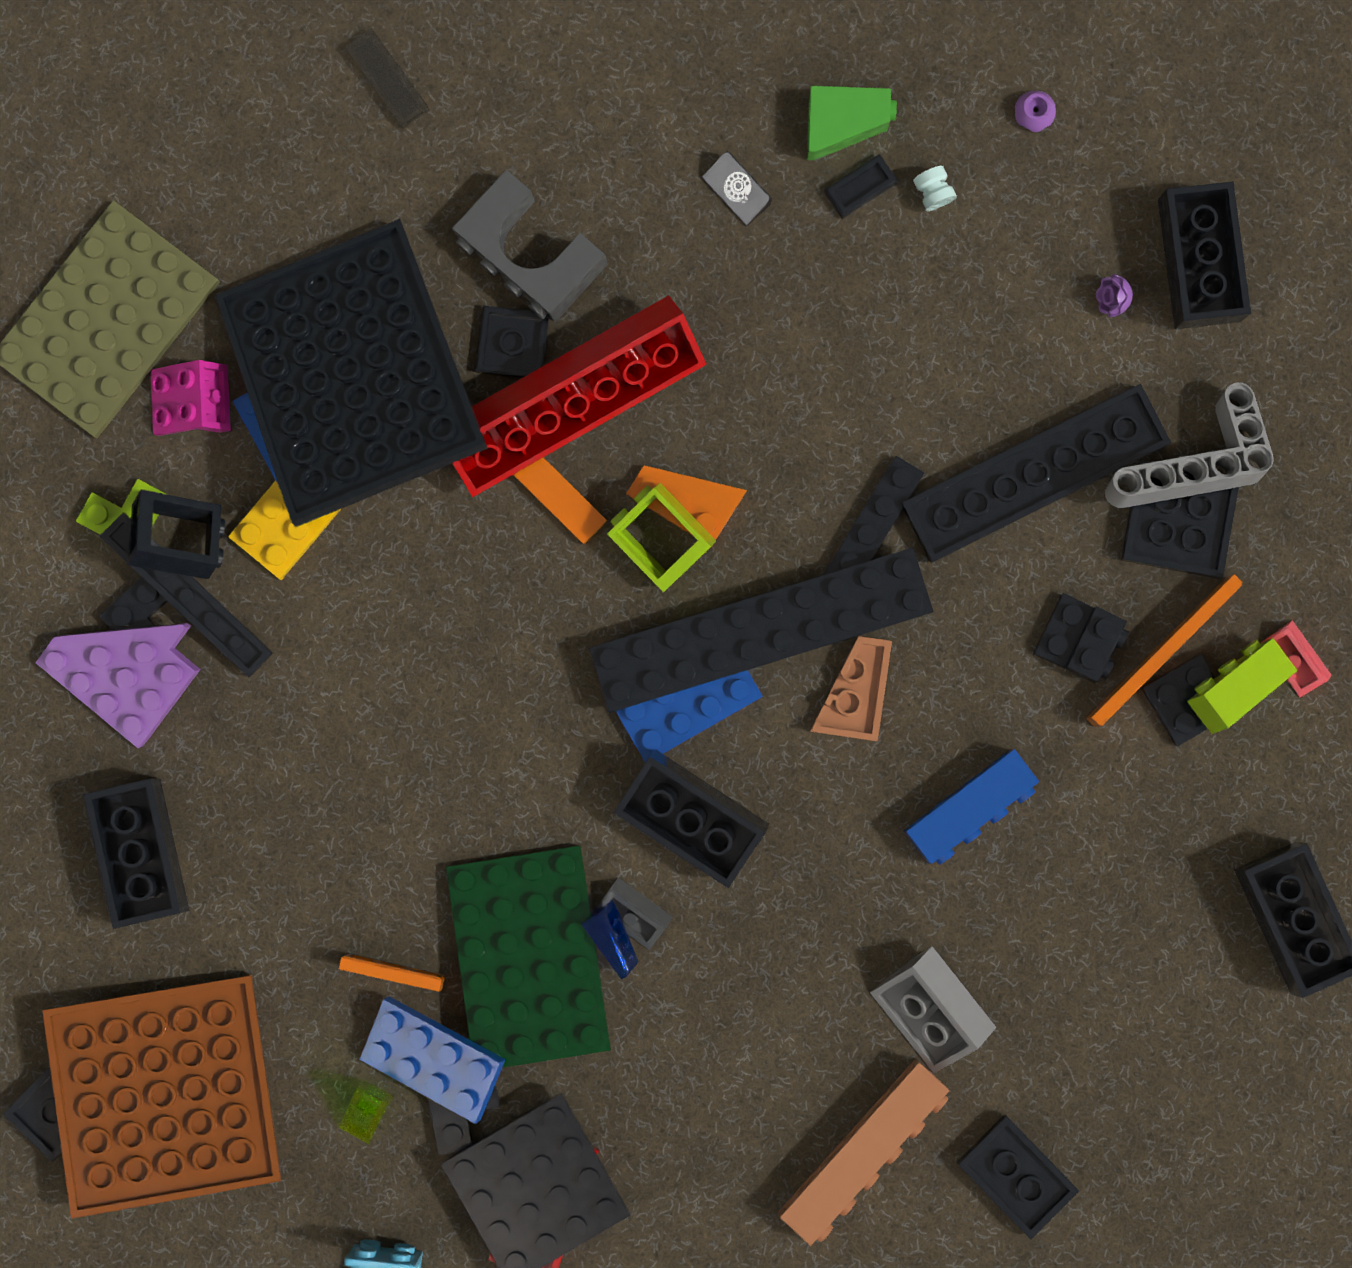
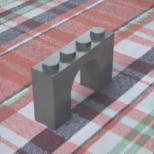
[452,170,608,323]

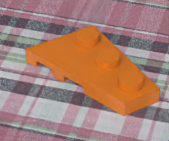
[626,465,747,548]

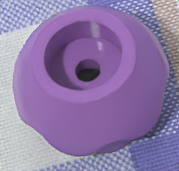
[1015,90,1056,132]
[1096,274,1133,317]

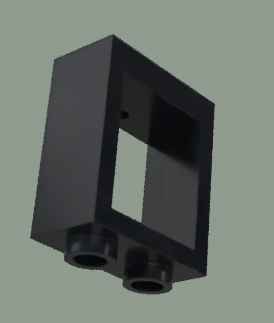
[127,489,225,579]

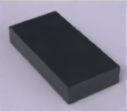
[824,154,898,219]

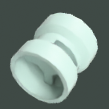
[913,166,957,211]

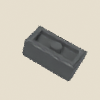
[594,878,673,950]

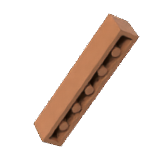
[778,1058,950,1246]

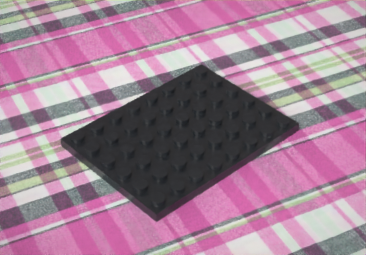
[215,219,488,527]

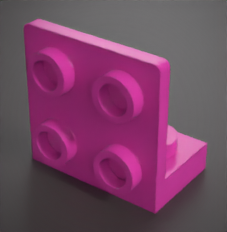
[151,360,231,436]

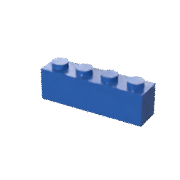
[903,749,1039,865]

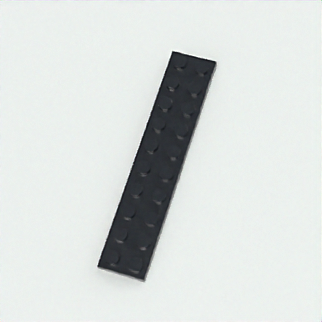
[589,548,934,713]

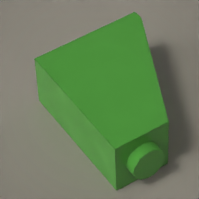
[807,86,897,160]

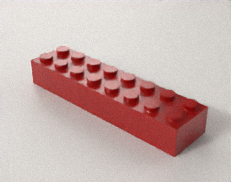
[453,295,707,497]

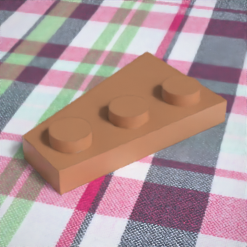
[810,636,892,742]

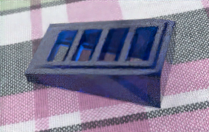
[582,900,638,979]

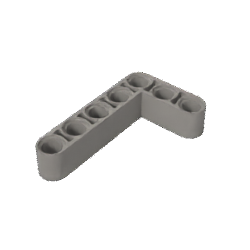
[1105,382,1274,508]

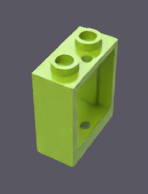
[607,483,716,592]

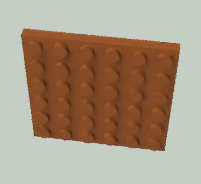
[42,975,282,1219]

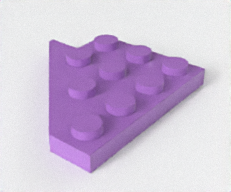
[35,623,201,748]

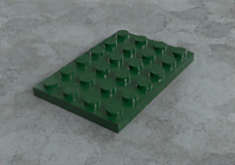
[446,846,611,1068]

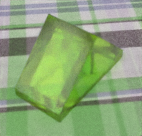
[339,1080,394,1144]

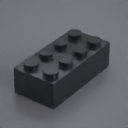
[1158,181,1251,330]
[613,749,769,888]
[83,778,190,929]
[1234,842,1352,998]

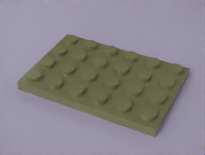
[0,200,220,439]

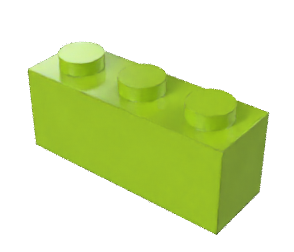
[1187,638,1298,734]

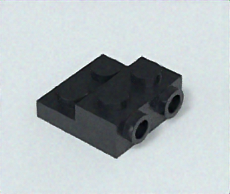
[1033,593,1129,683]

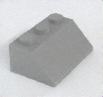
[870,946,996,1073]

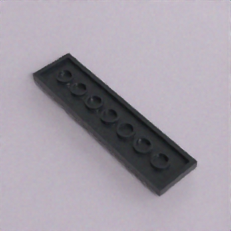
[901,384,1172,564]

